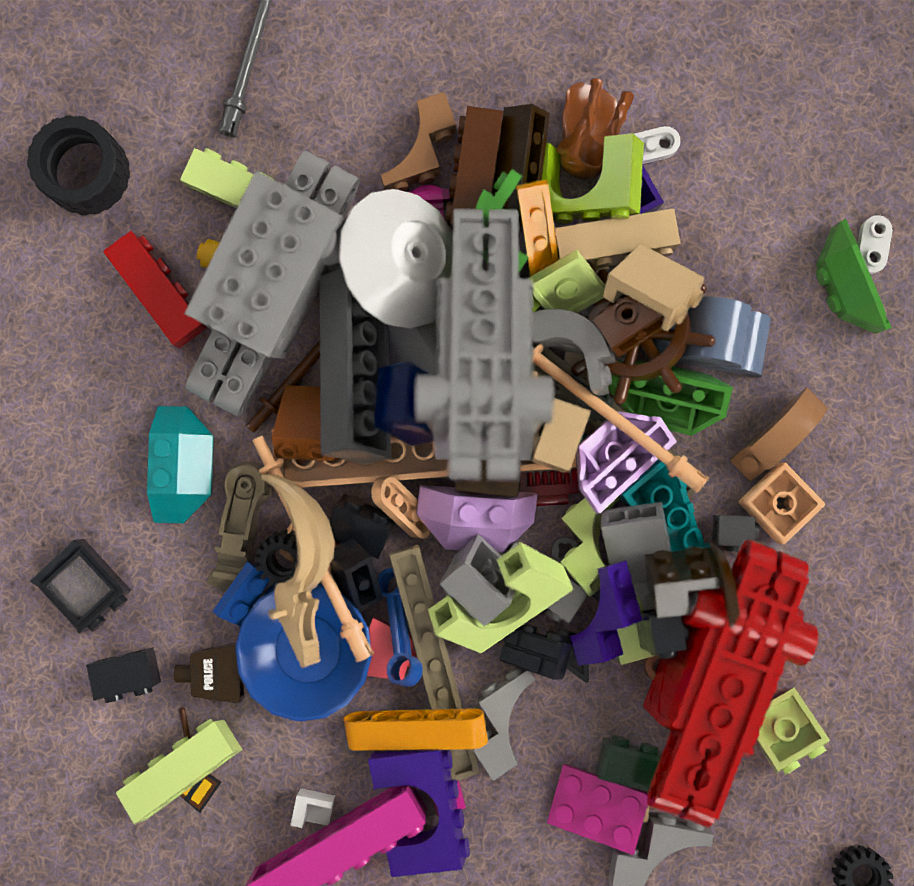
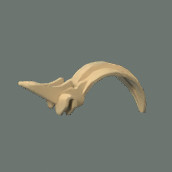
[261,474,335,668]

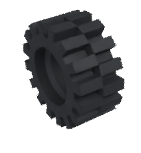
[255,529,298,586]
[832,845,893,886]

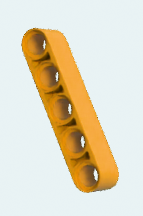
[343,708,488,751]

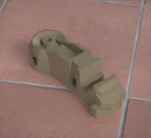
[208,462,273,592]

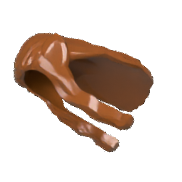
[556,78,635,179]

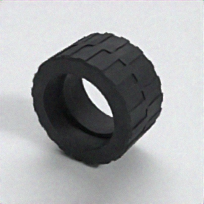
[27,115,130,215]

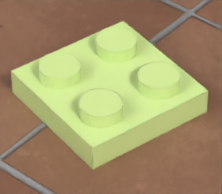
[528,250,606,313]

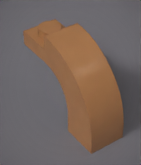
[730,387,828,482]

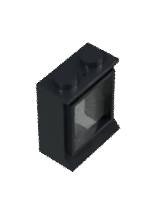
[30,539,131,634]

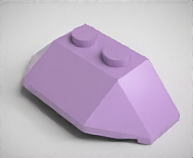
[576,412,677,514]
[417,485,538,553]

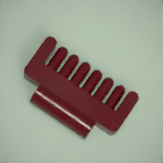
[519,468,579,507]

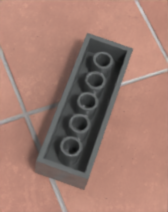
[320,269,391,464]

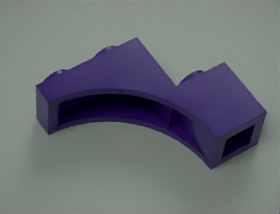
[570,561,643,666]

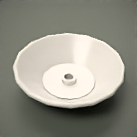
[339,189,453,329]

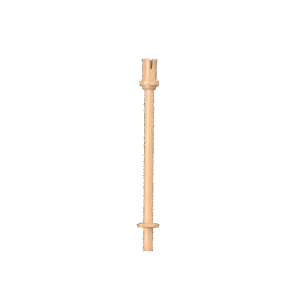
[533,344,709,493]
[252,436,374,662]

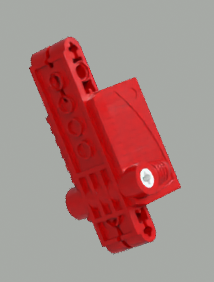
[642,539,819,828]

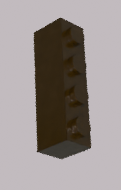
[493,104,550,232]

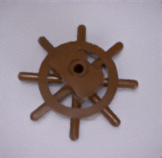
[571,269,716,405]

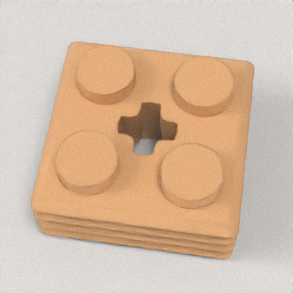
[739,462,825,544]

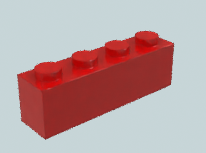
[103,230,207,349]

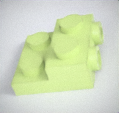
[757,687,830,775]

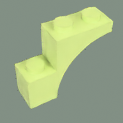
[561,497,620,597]

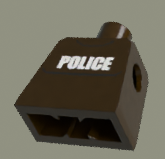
[174,642,244,703]

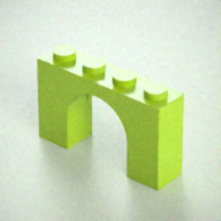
[542,133,644,224]

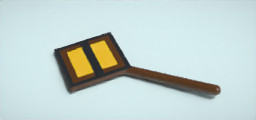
[179,707,221,813]

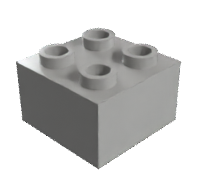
[440,534,516,626]

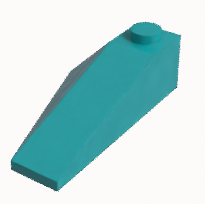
[618,459,705,551]

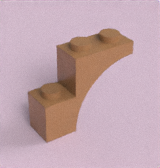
[381,92,456,192]

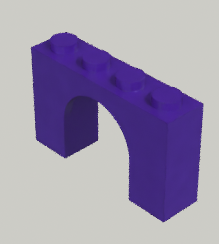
[368,750,470,877]

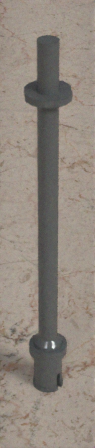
[218,0,272,138]

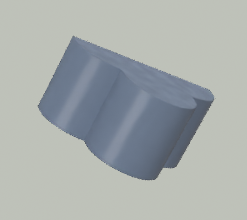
[645,297,771,377]

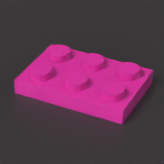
[547,764,648,855]

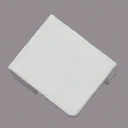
[290,788,335,828]

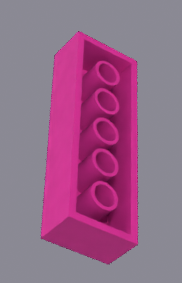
[245,785,427,886]

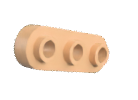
[371,477,431,538]

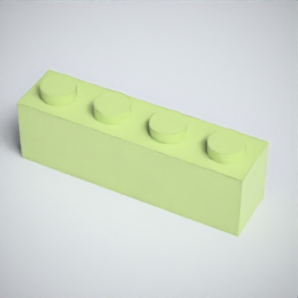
[180,148,285,209]
[116,719,243,824]

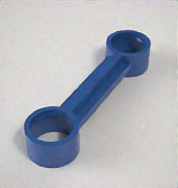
[377,567,423,687]

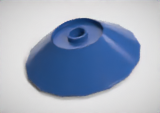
[235,584,372,722]

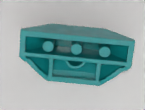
[147,406,214,523]

